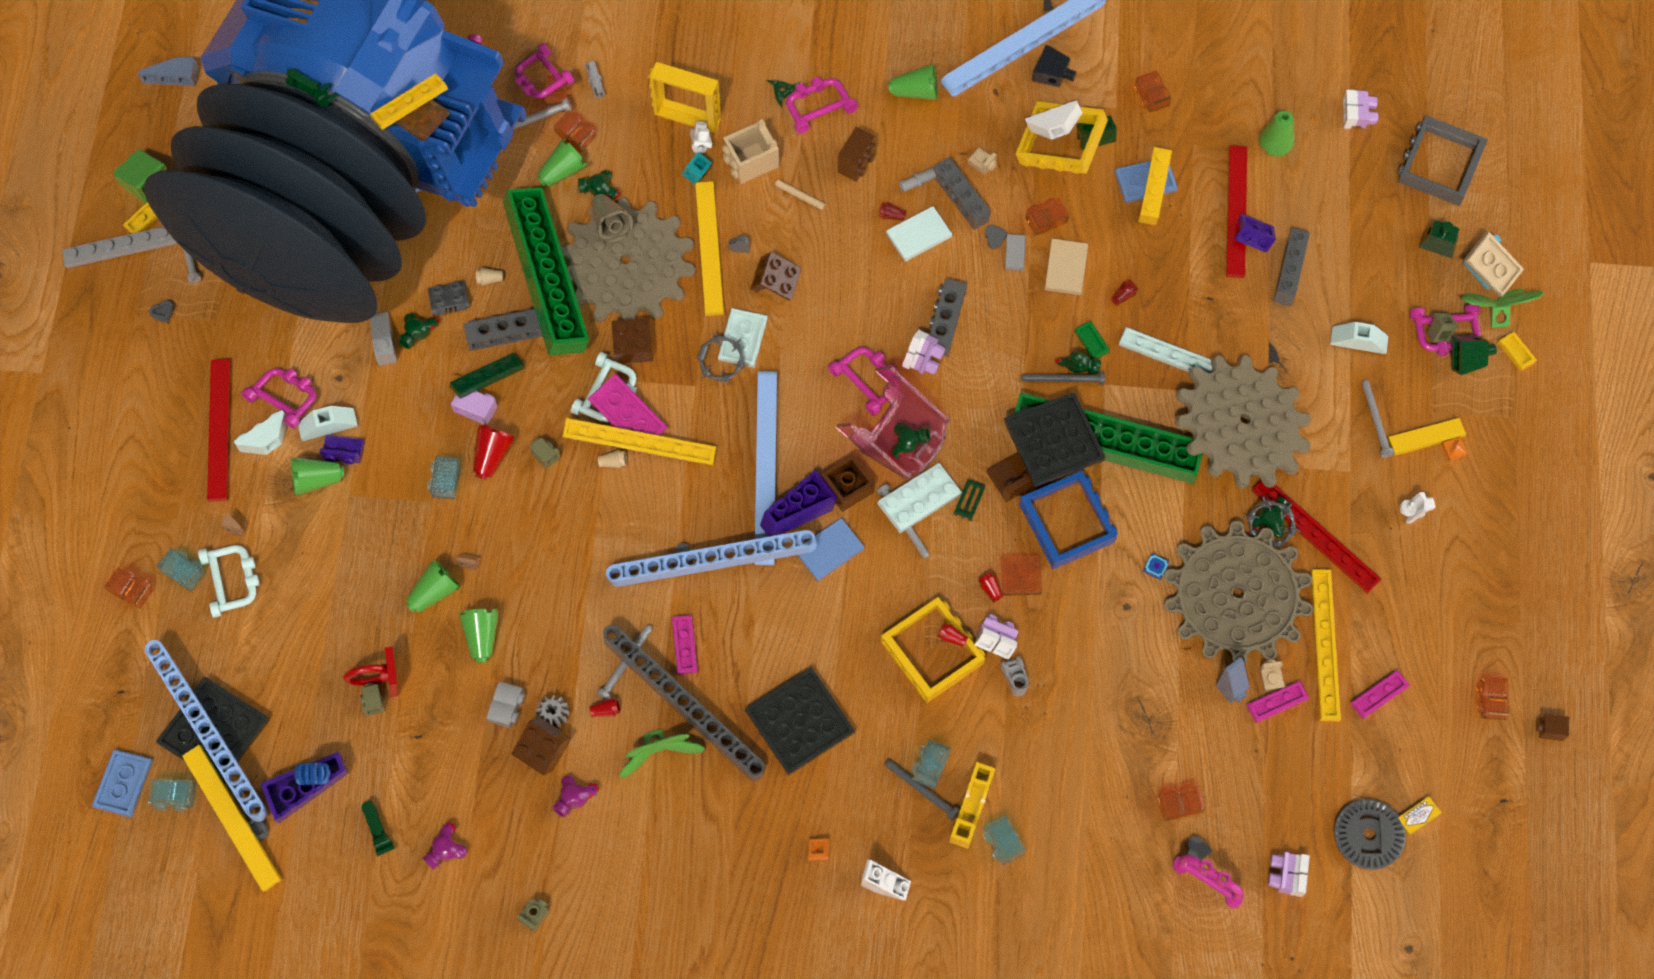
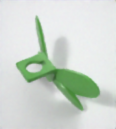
[1461,289,1544,328]
[619,729,705,778]

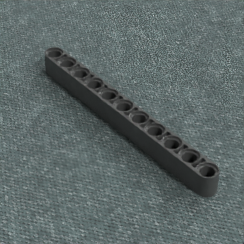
[603,625,765,781]

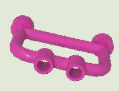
[514,42,575,98]
[786,77,858,134]
[1409,304,1481,356]
[827,347,901,416]
[241,368,316,429]
[1173,854,1243,909]

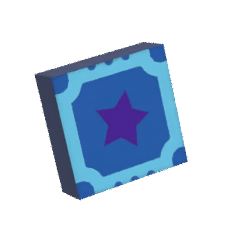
[1143,554,1169,580]

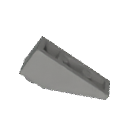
[370,311,397,366]

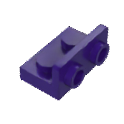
[1235,214,1276,252]
[319,435,365,464]

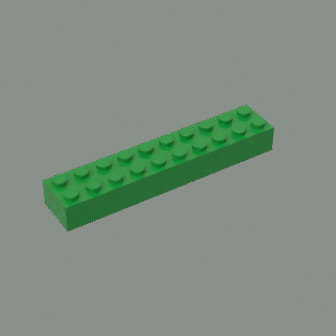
[503,187,589,356]
[1009,392,1203,484]

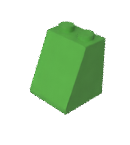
[112,149,167,204]

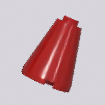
[473,425,514,480]

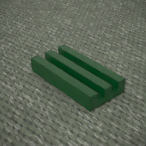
[954,479,985,521]

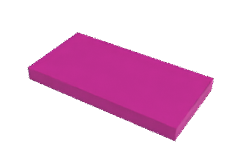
[588,373,668,454]

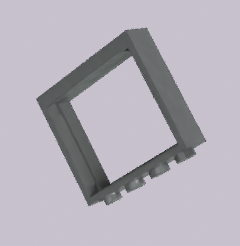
[1397,115,1488,206]

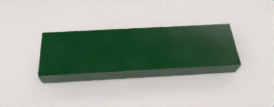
[450,353,524,399]

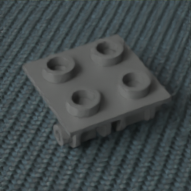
[428,280,470,316]

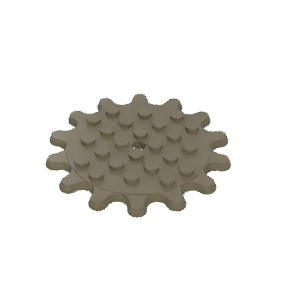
[560,198,696,322]
[1175,355,1311,488]
[1164,521,1313,665]

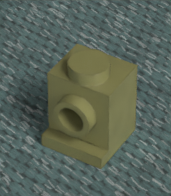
[1427,313,1458,343]
[529,438,561,469]
[360,683,385,716]
[516,898,550,933]

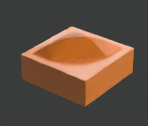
[1441,437,1468,461]
[808,838,830,861]

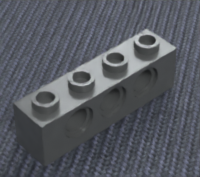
[934,157,991,230]
[1273,228,1310,306]
[927,279,967,357]
[464,308,543,351]

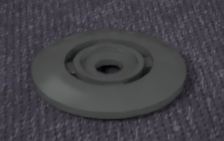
[1334,799,1406,870]

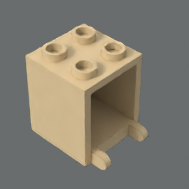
[722,120,779,184]

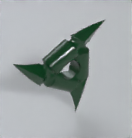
[765,80,800,107]

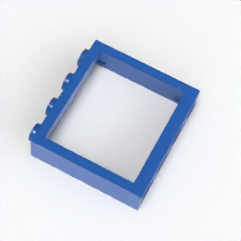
[1019,471,1118,570]

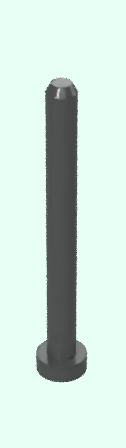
[1021,372,1105,385]
[885,760,960,821]

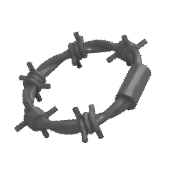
[697,332,749,385]
[1243,496,1301,550]

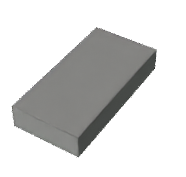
[1005,234,1025,271]

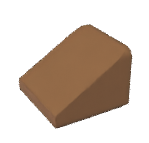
[222,513,245,536]
[456,553,481,570]

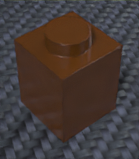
[1536,714,1569,741]

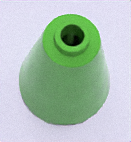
[888,64,938,100]
[1258,111,1295,157]
[537,138,588,187]
[291,457,344,495]
[406,560,461,613]
[459,609,499,663]

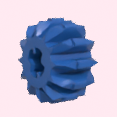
[295,763,330,785]

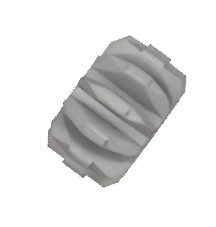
[535,695,570,728]

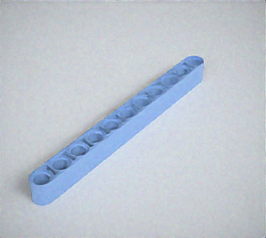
[941,0,1106,97]
[755,371,777,565]
[606,530,817,587]
[145,640,268,822]

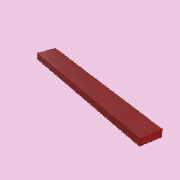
[1226,145,1248,278]
[207,359,231,502]
[1251,480,1381,594]

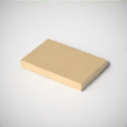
[1464,232,1524,297]
[1045,239,1088,295]

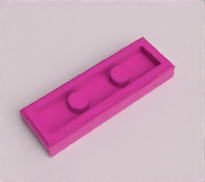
[672,615,698,675]
[1350,670,1410,720]
[1246,681,1309,723]

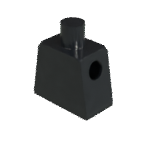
[1031,45,1077,87]

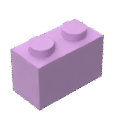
[451,391,497,426]

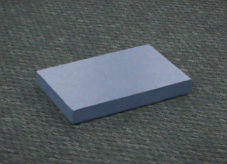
[1114,161,1178,203]
[797,518,864,582]
[92,749,153,818]

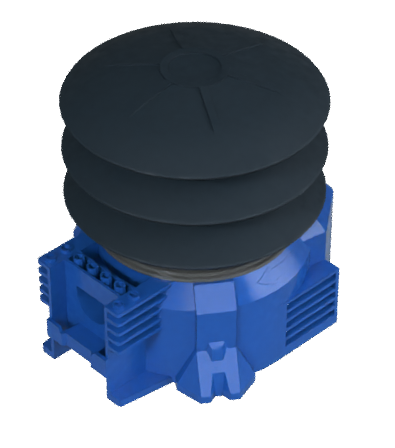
[144,0,527,323]

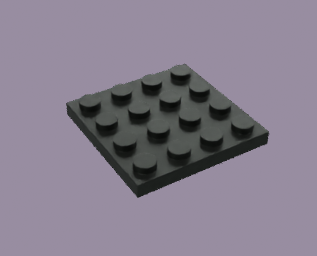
[1004,392,1106,487]
[745,667,855,776]
[156,677,270,782]

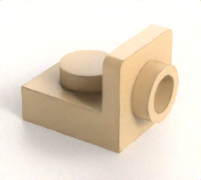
[968,148,997,175]
[1259,660,1285,692]

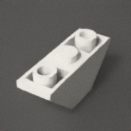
[1025,100,1082,140]
[861,860,911,901]

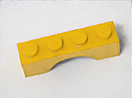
[1138,147,1172,225]
[949,762,996,849]

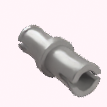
[585,61,605,98]
[899,167,936,193]

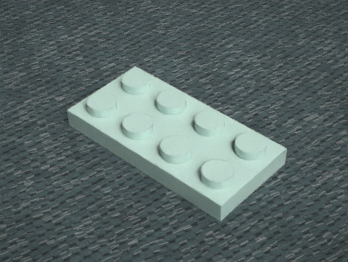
[877,463,962,533]

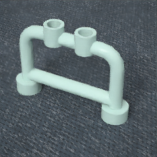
[571,351,637,423]
[198,545,260,618]

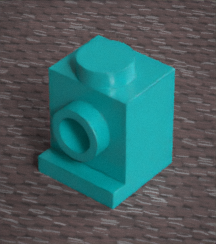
[681,152,712,185]

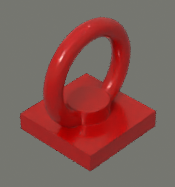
[343,646,398,697]

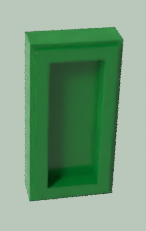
[1074,321,1110,359]

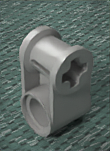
[1000,656,1029,697]

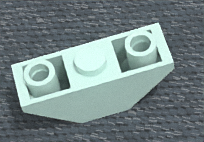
[1330,322,1388,354]
[298,406,358,441]
[234,410,287,455]

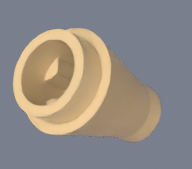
[475,268,503,286]
[598,450,627,468]

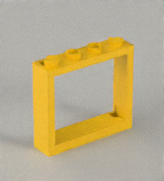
[648,62,721,133]
[1016,101,1108,174]
[881,597,985,703]

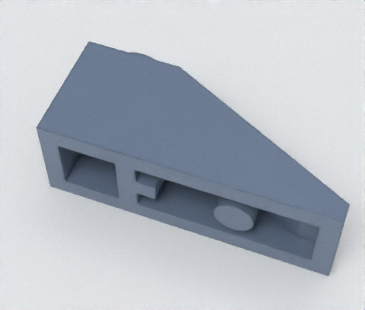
[138,57,199,86]
[1216,657,1249,704]

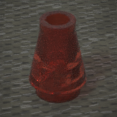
[878,202,906,221]
[1110,279,1138,306]

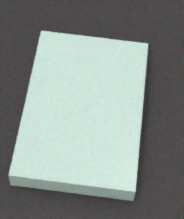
[886,206,952,262]
[718,308,768,368]

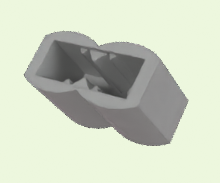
[486,681,525,728]

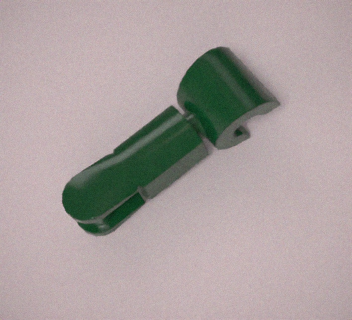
[285,69,339,107]
[362,801,395,857]

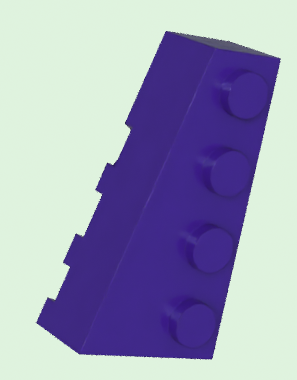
[760,470,837,537]
[261,752,349,823]

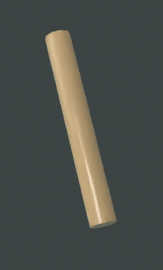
[775,179,825,210]

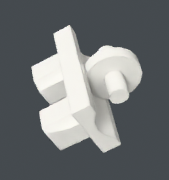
[690,121,712,154]
[1400,492,1435,524]

